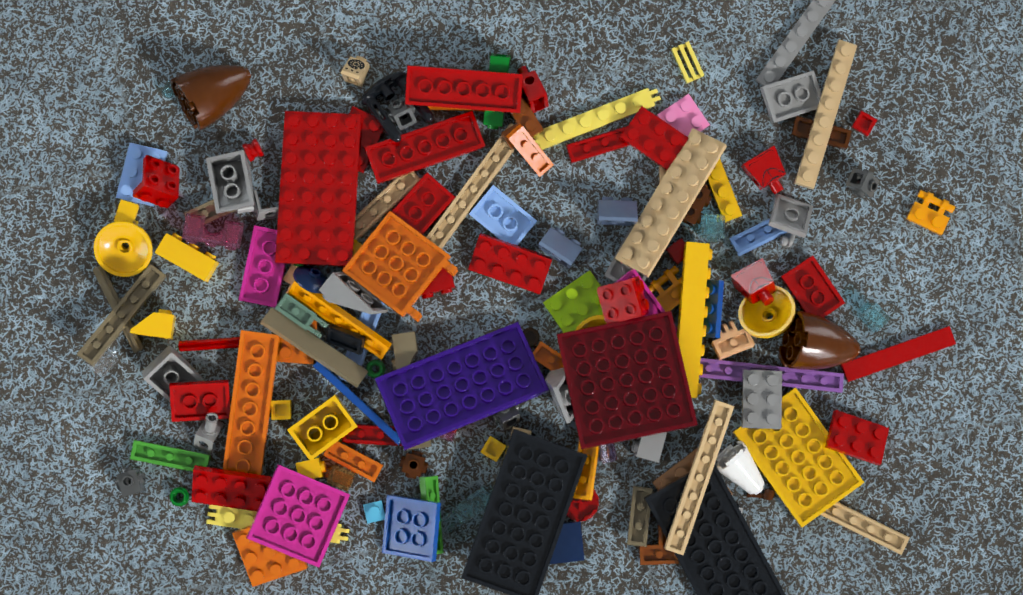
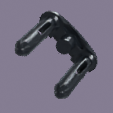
[361,72,433,142]

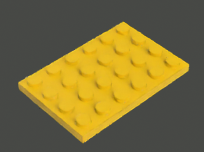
[733,388,864,528]

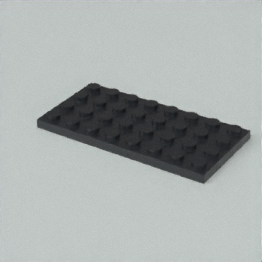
[461,429,588,595]
[644,465,786,595]

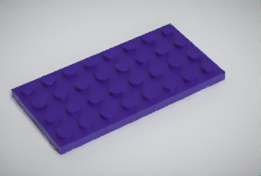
[375,322,549,450]

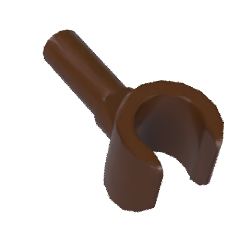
[747,488,775,500]

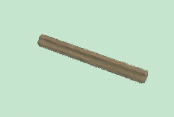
[93,266,144,353]

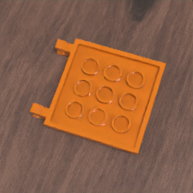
[342,211,458,322]

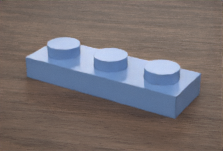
[729,218,787,257]

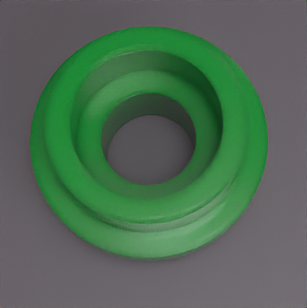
[366,360,385,379]
[170,487,190,506]

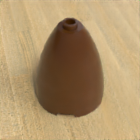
[170,65,252,131]
[779,311,861,370]

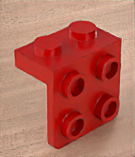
[133,155,180,208]
[597,276,649,324]

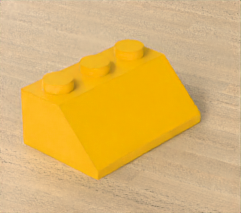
[130,309,176,340]
[287,394,358,461]

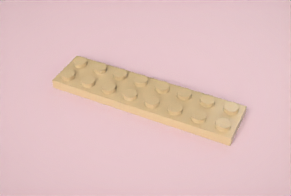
[615,128,727,278]

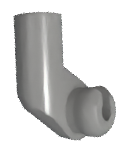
[780,232,796,248]

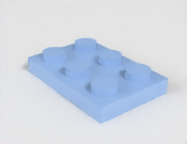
[116,143,168,207]
[469,185,537,246]

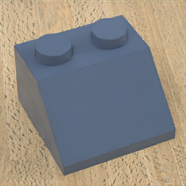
[597,197,638,226]
[538,227,583,269]

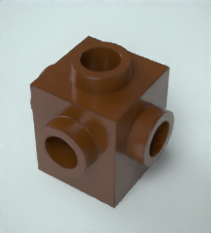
[399,450,429,479]

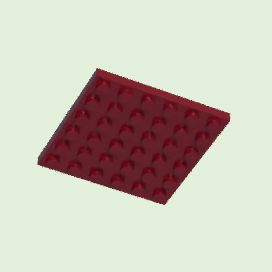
[557,311,698,450]

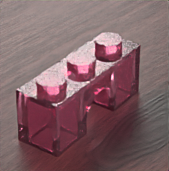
[182,213,244,250]

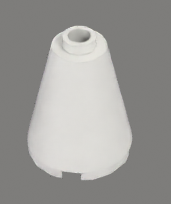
[715,441,765,495]

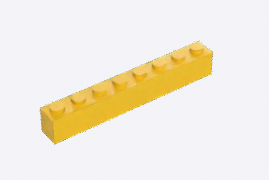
[677,242,713,399]

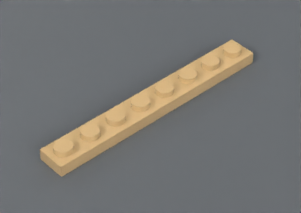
[794,39,857,190]
[426,123,516,249]
[664,400,734,555]

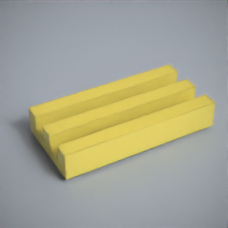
[671,41,704,84]

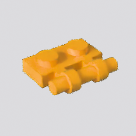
[906,190,955,236]
[648,266,682,312]

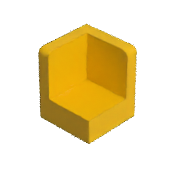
[114,199,140,225]

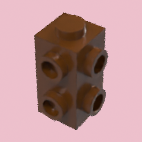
[682,184,712,227]

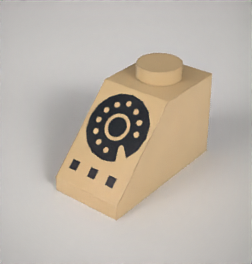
[341,56,370,87]

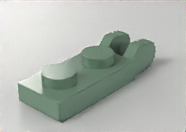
[275,293,329,338]

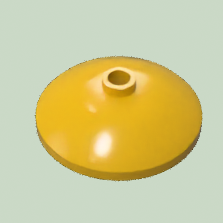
[94,221,153,277]
[738,285,796,338]

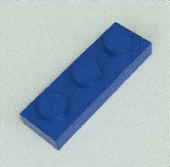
[702,280,724,338]

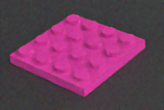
[246,465,350,568]

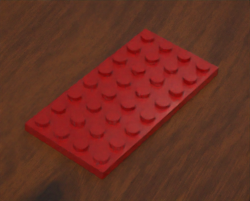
[275,111,362,267]

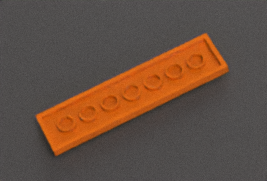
[223,330,280,475]

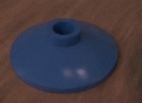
[293,266,328,293]

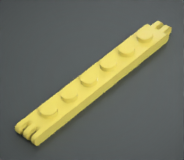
[532,88,661,150]
[206,505,350,543]

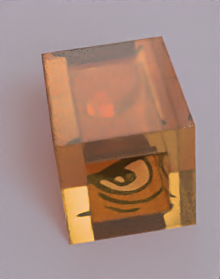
[325,464,356,491]

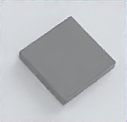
[768,193,813,238]

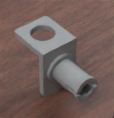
[236,190,279,221]
[193,413,224,454]

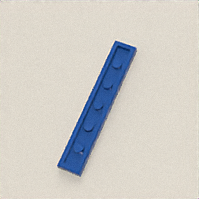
[313,362,401,446]

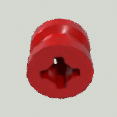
[242,138,264,162]

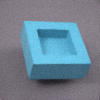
[363,500,385,524]

